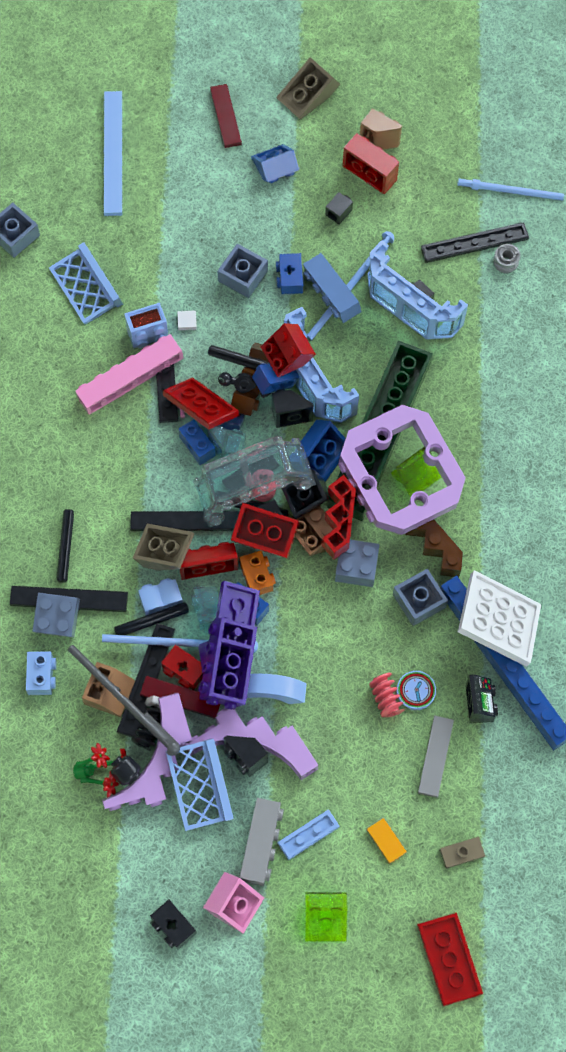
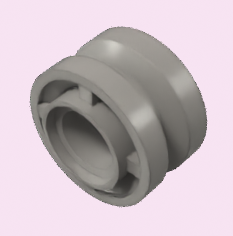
[493,244,520,273]

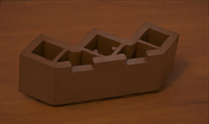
[231,342,269,416]
[405,519,463,578]

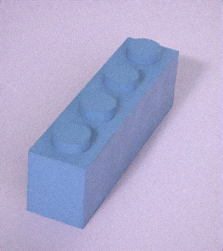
[303,253,362,323]

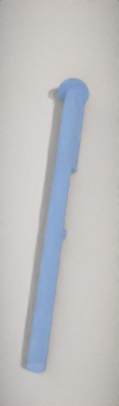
[307,231,394,340]
[102,634,258,653]

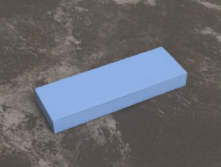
[277,809,340,861]

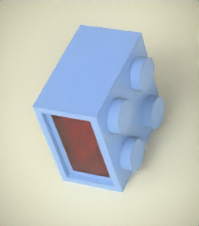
[124,303,168,349]

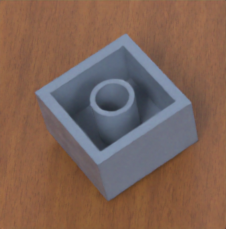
[0,203,40,258]
[217,244,268,298]
[335,540,380,587]
[393,569,448,626]
[32,593,80,638]

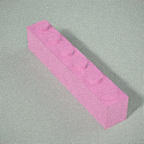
[75,334,183,415]

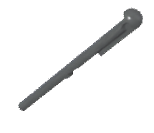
[68,645,180,756]

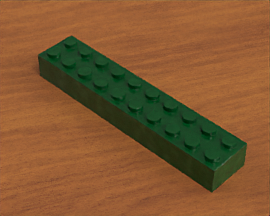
[327,340,433,521]

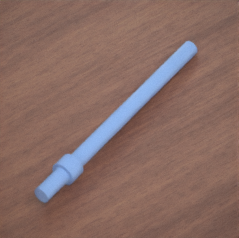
[458,179,564,201]

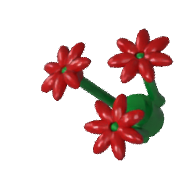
[73,743,127,798]

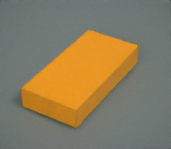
[367,818,407,864]

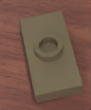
[440,837,485,869]

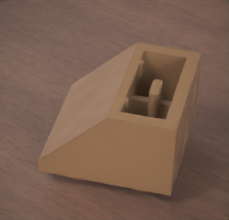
[360,108,402,149]
[295,506,333,556]
[82,662,135,717]

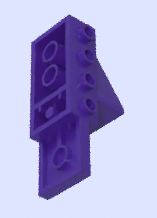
[198,581,260,710]

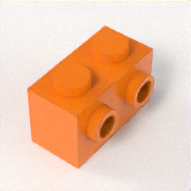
[239,551,276,595]

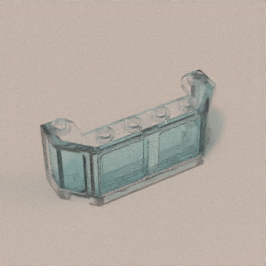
[193,436,316,527]

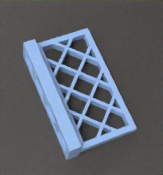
[49,242,123,325]
[165,738,234,831]

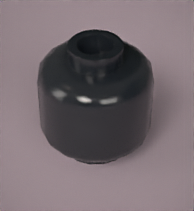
[111,755,141,786]

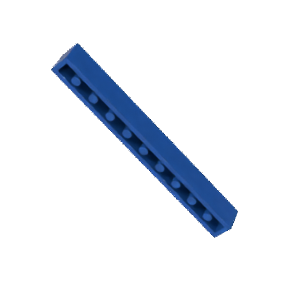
[440,576,566,751]

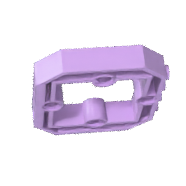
[338,405,466,535]

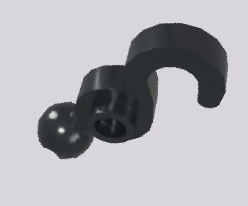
[218,372,271,398]

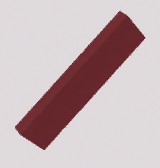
[210,84,242,148]
[140,676,220,719]

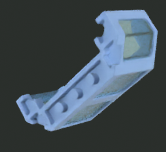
[368,240,468,339]
[284,307,359,423]

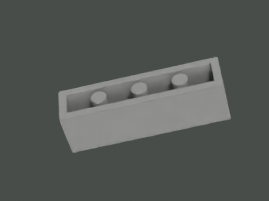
[240,798,284,886]

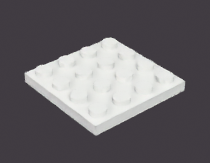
[458,570,541,667]

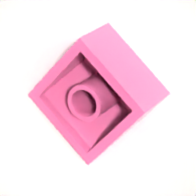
[203,872,264,934]

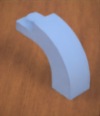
[247,674,306,704]

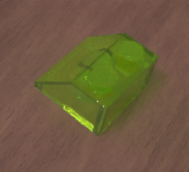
[305,892,348,942]

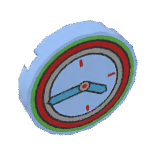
[397,671,436,710]

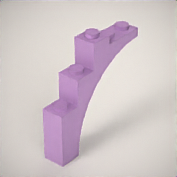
[102,693,192,811]
[187,708,319,780]

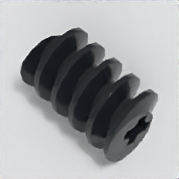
[131,706,160,751]

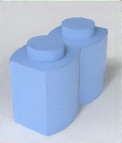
[138,578,183,615]

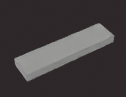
[418,715,454,798]

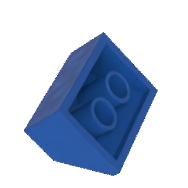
[286,419,346,482]

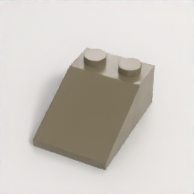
[276,57,340,120]
[133,524,194,571]

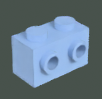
[26,651,56,695]

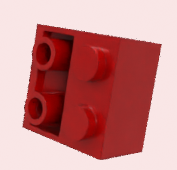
[260,323,316,377]

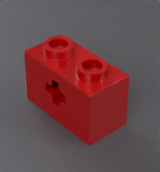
[161,644,203,690]

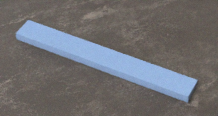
[104,91,122,216]

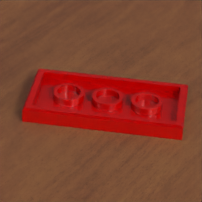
[163,377,239,430]
[417,912,483,1007]

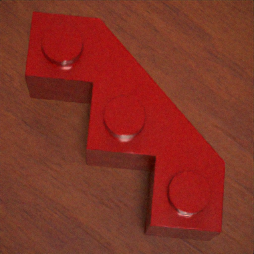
[322,475,356,560]

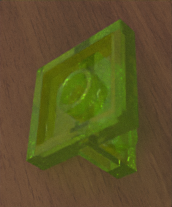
[391,447,442,497]

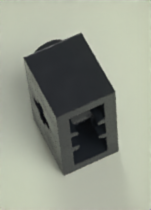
[150,899,197,950]

